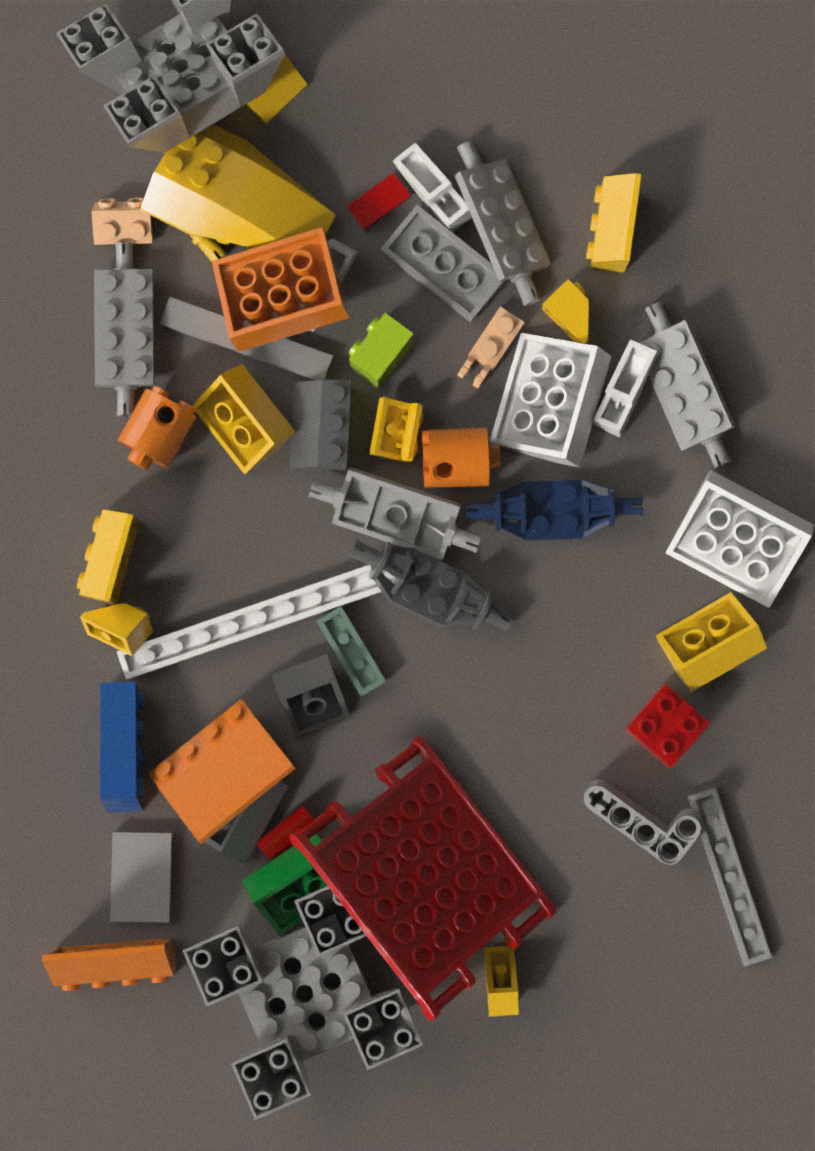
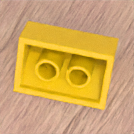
[586,173,641,273]
[192,364,296,474]
[77,509,140,605]
[655,592,767,692]

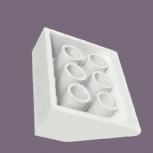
[489,333,611,467]
[666,470,814,608]

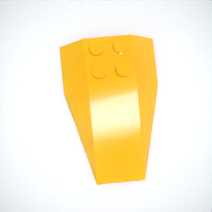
[141,124,336,250]

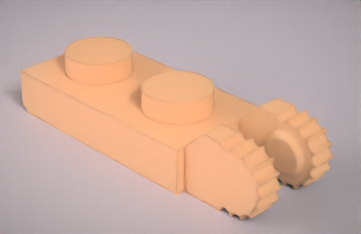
[458,306,525,388]

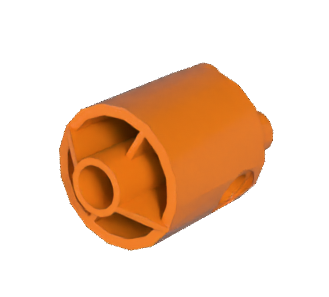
[117,386,197,471]
[422,427,500,488]

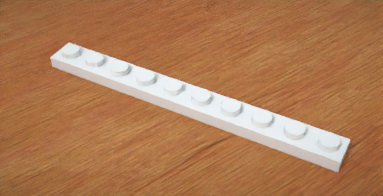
[117,565,395,680]

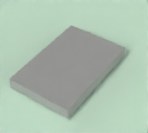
[110,832,173,923]

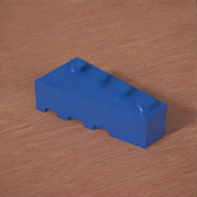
[100,682,145,813]

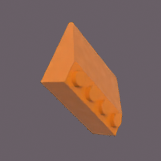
[212,227,350,352]
[149,699,296,844]
[42,938,176,991]

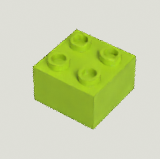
[348,313,413,390]

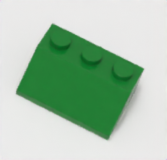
[242,834,328,936]

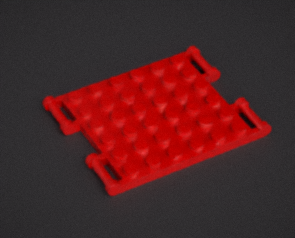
[289,736,557,1021]

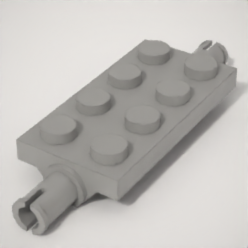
[455,140,551,306]
[94,242,155,417]
[639,302,736,469]
[308,467,482,561]

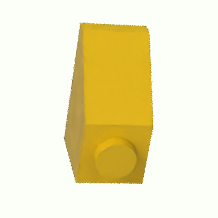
[542,279,589,344]
[80,603,154,656]
[484,946,519,1017]

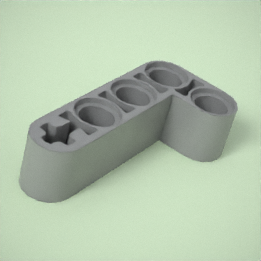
[584,779,702,865]

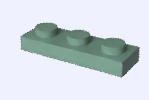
[316,606,386,697]

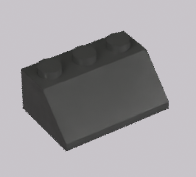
[289,379,352,473]
[188,781,289,864]

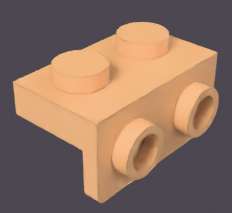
[92,197,153,245]

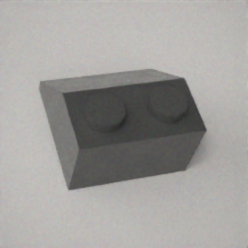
[272,654,351,737]

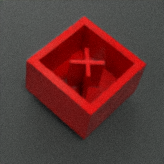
[624,684,710,768]

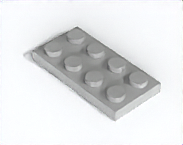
[380,205,505,323]

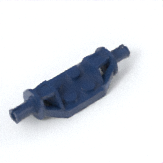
[466,480,643,541]

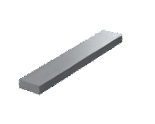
[159,297,333,380]
[687,787,773,967]

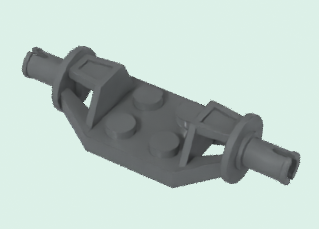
[348,539,514,632]

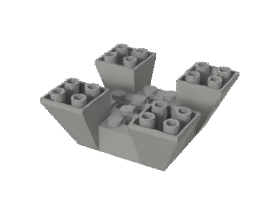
[56,0,285,153]
[182,886,423,1120]

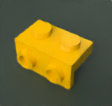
[369,397,423,462]

